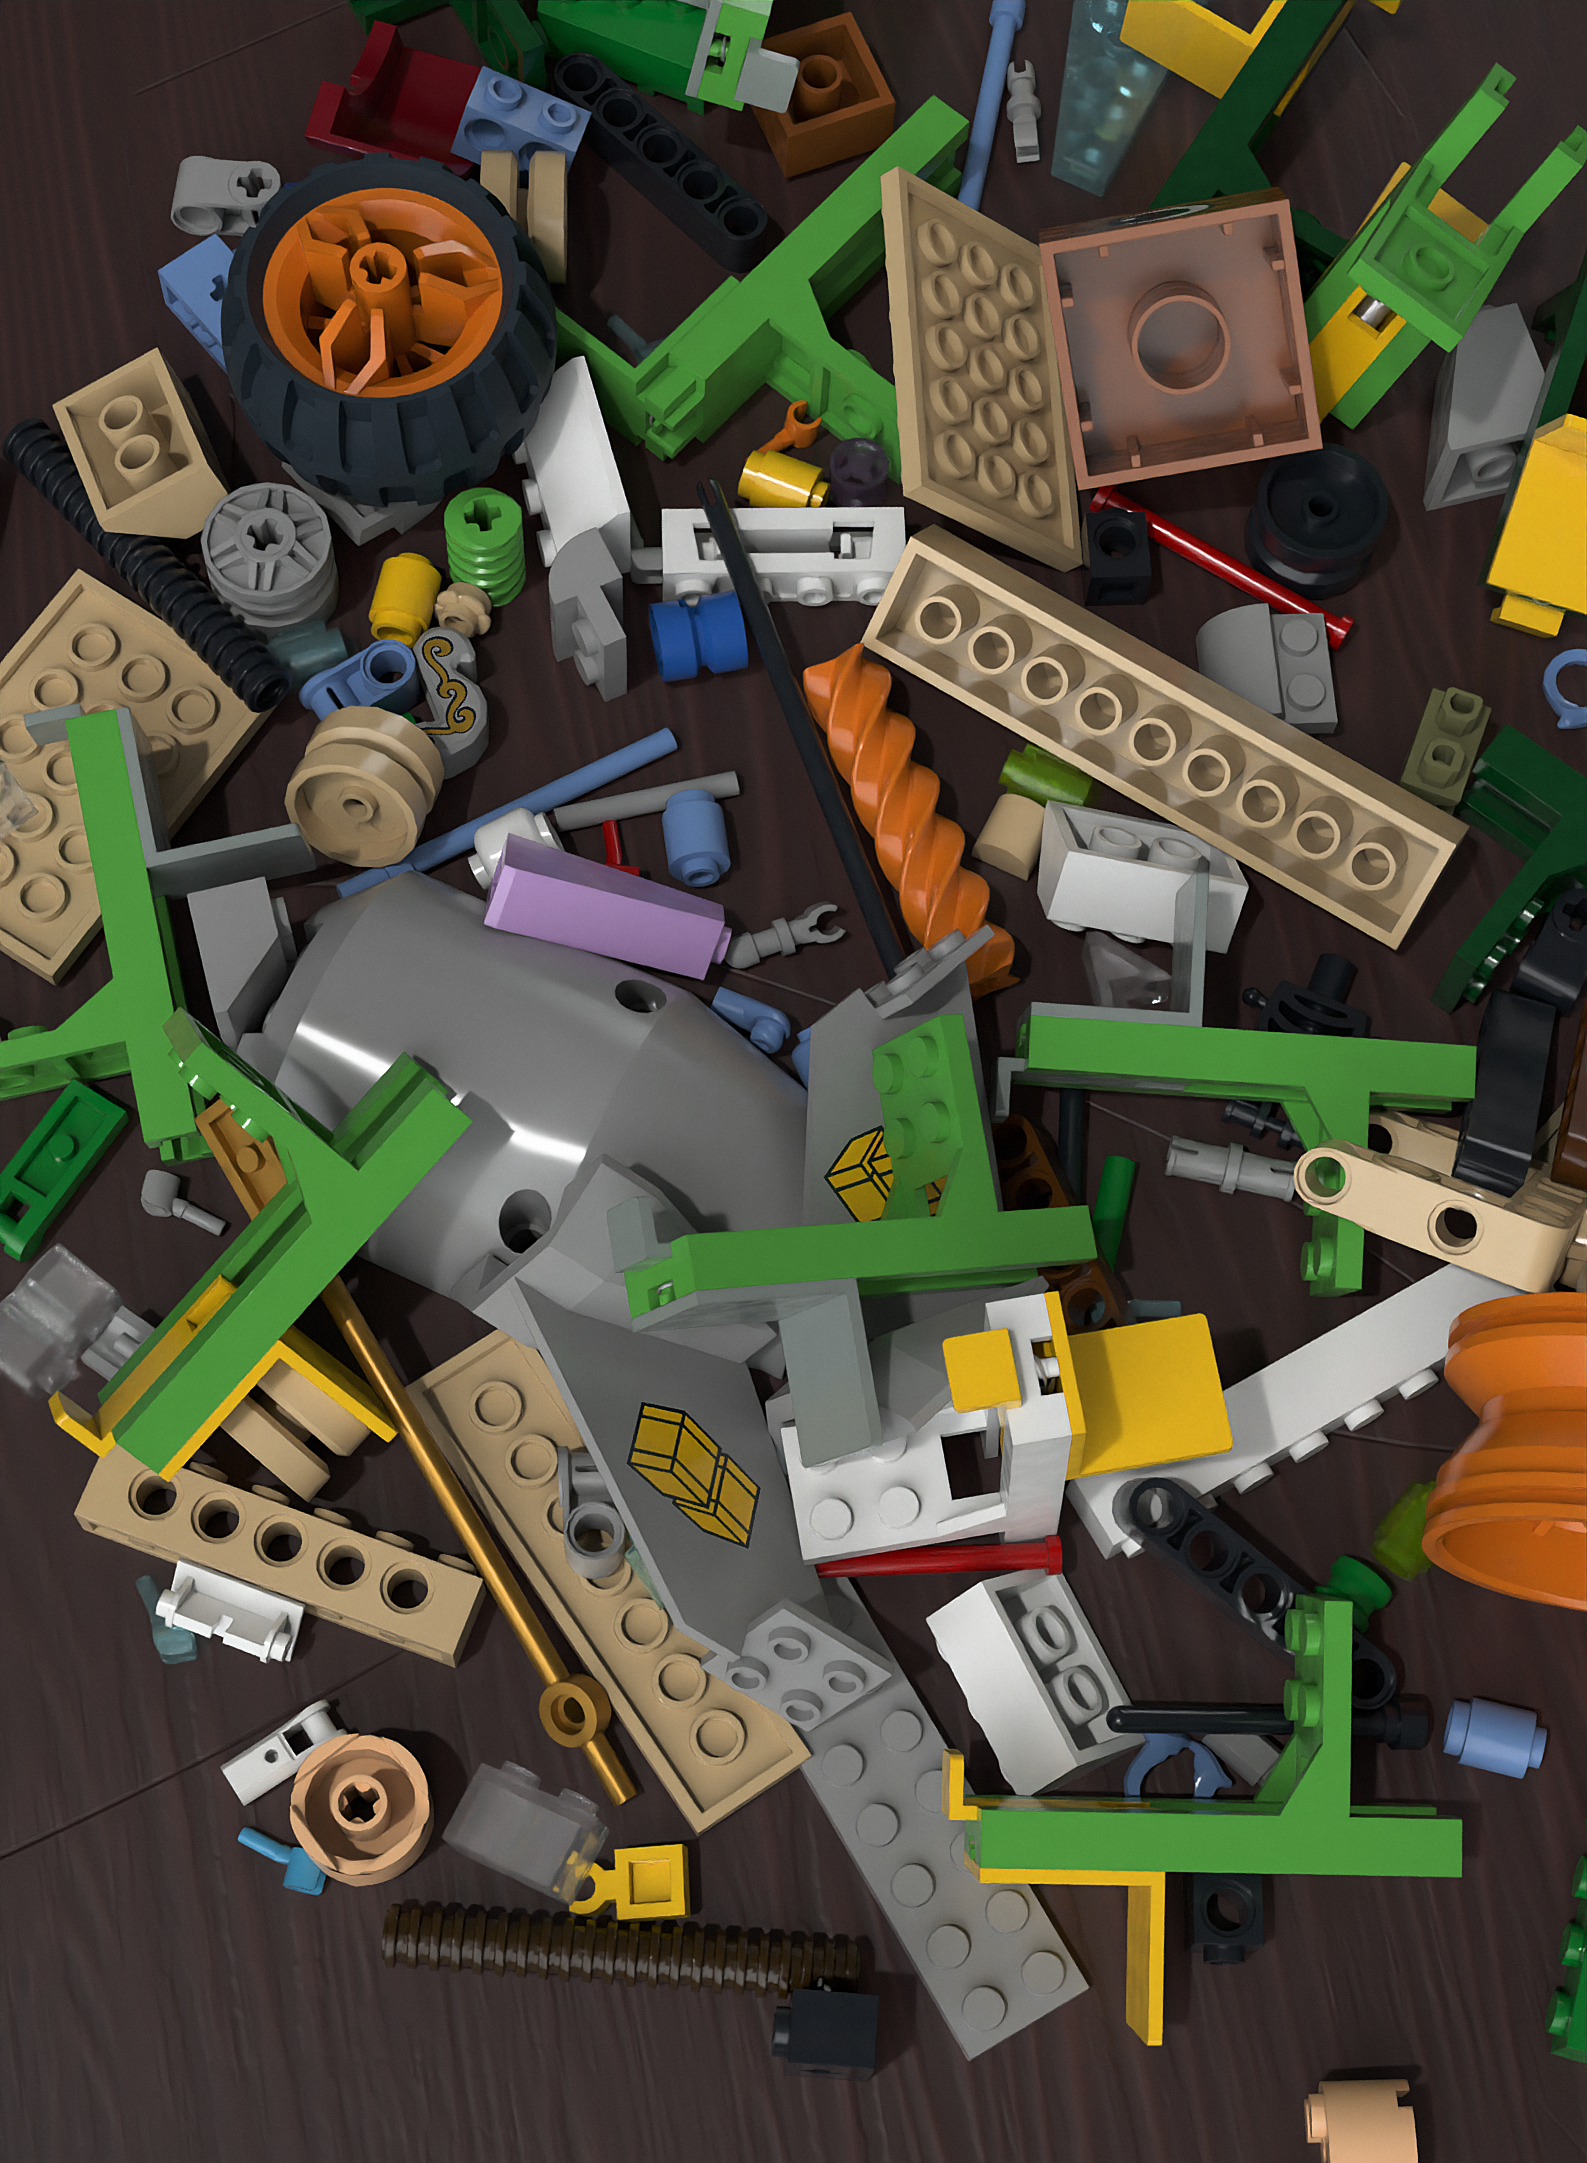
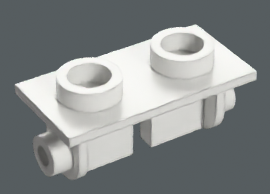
[155,1557,306,1664]

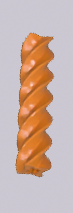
[803,643,1021,1003]

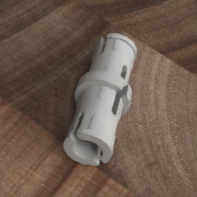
[1164,1135,1297,1202]

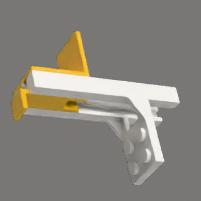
[781,1291,1233,1566]

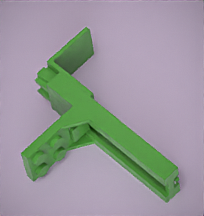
[554,95,970,486]

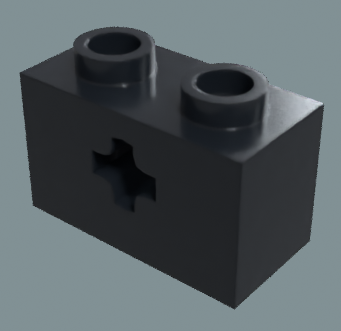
[771,1988,879,2082]

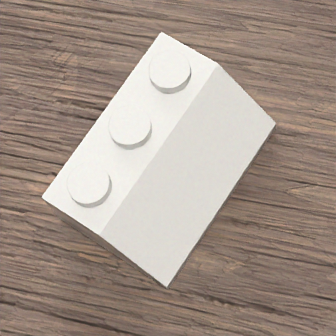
[512,356,631,574]
[1037,800,1249,954]
[926,1569,1145,1796]

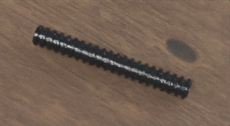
[2,418,292,713]

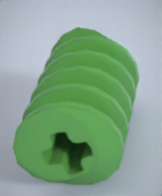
[444,487,526,608]

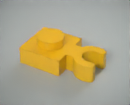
[568,1844,691,1923]

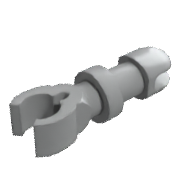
[1006,60,1041,163]
[724,901,846,969]

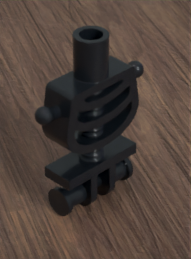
[1221,953,1385,1150]

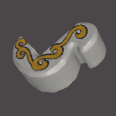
[413,626,489,780]

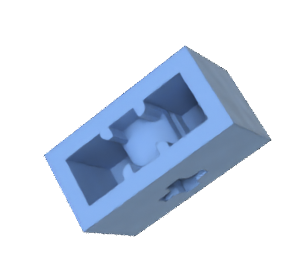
[158,233,237,375]

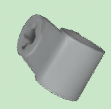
[171,156,282,236]
[558,1446,625,1579]

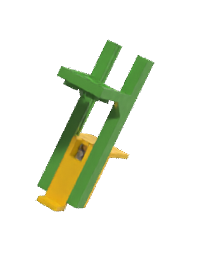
[1303,63,1587,430]
[48,1007,473,1482]
[941,1593,1462,2046]

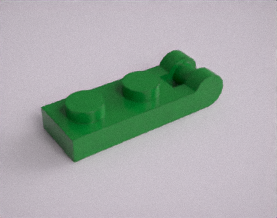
[0,1078,129,1263]

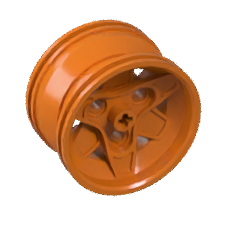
[1421,1292,1587,1612]

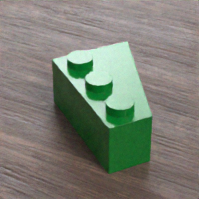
[537,0,706,116]

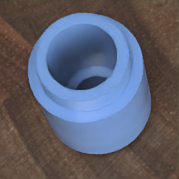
[662,789,731,887]
[1442,1697,1547,1779]

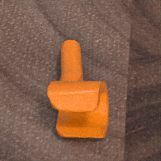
[745,400,822,462]

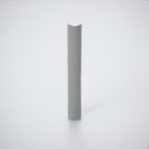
[553,771,739,833]

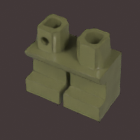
[1396,687,1492,816]

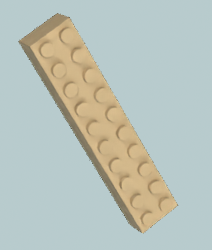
[860,524,1470,950]

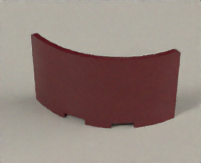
[304,20,482,180]

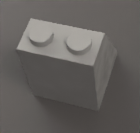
[1423,303,1545,511]

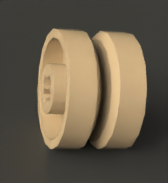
[480,150,568,284]
[284,706,445,868]
[219,1358,371,1502]

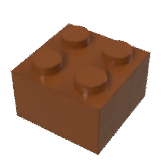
[750,11,896,178]

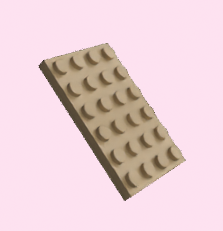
[880,166,1083,573]
[0,568,277,986]

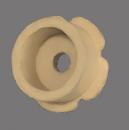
[433,582,492,638]

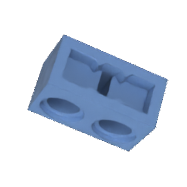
[451,66,592,186]

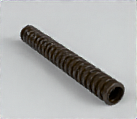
[382,1903,860,2000]

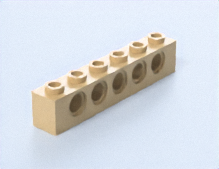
[74,1444,486,1668]

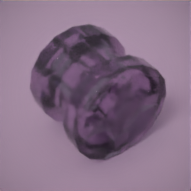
[828,438,889,507]

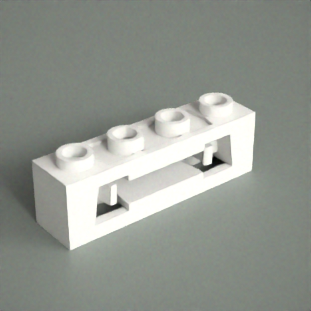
[662,507,906,607]

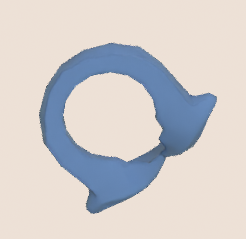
[1542,648,1587,729]
[1123,1734,1232,1799]

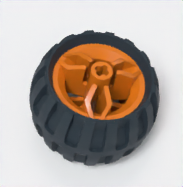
[221,152,557,508]

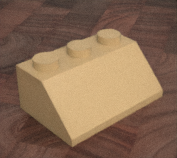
[52,347,232,539]

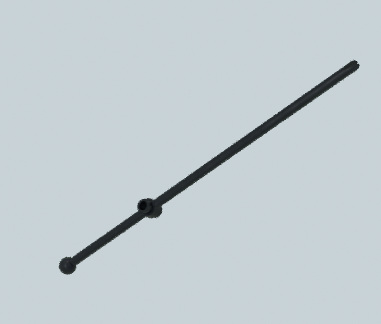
[696,477,1007,1211]

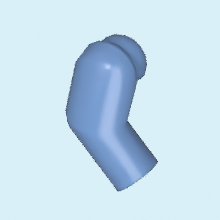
[711,986,791,1054]

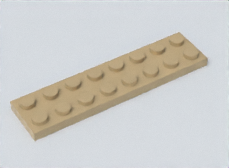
[405,1329,812,1837]

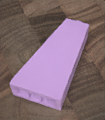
[484,833,732,980]

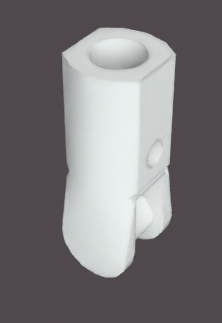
[220,1699,348,1806]

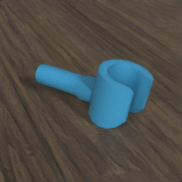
[238,1826,326,1896]

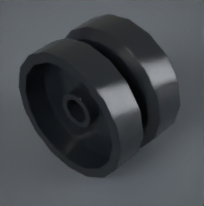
[1244,443,1389,599]

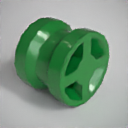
[1311,1555,1393,1636]

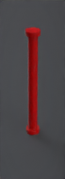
[1089,484,1356,652]
[814,1535,1062,1578]

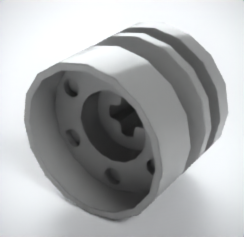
[201,482,340,646]

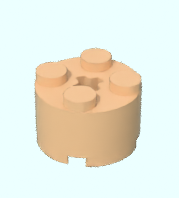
[290,1734,434,1887]
[1304,2079,1418,2163]

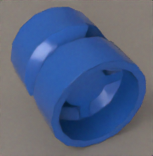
[649,590,748,683]

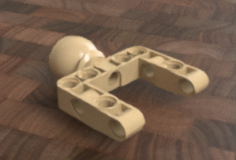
[1293,1109,1587,1293]

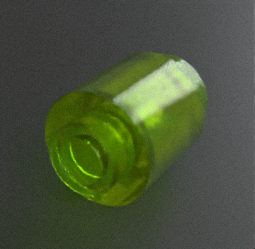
[998,743,1094,808]
[1369,1480,1436,1582]

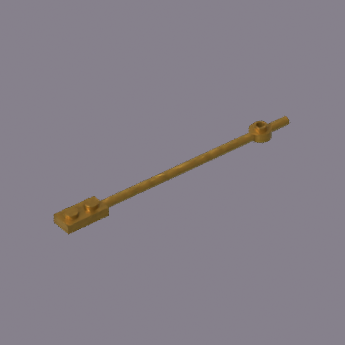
[194,1098,638,1807]

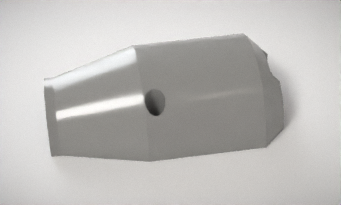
[236,870,808,1380]

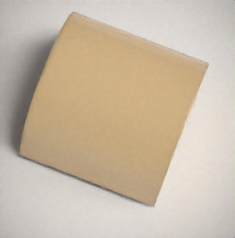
[971,794,1045,881]

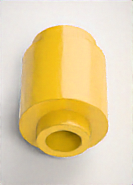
[738,449,831,508]
[369,553,442,648]

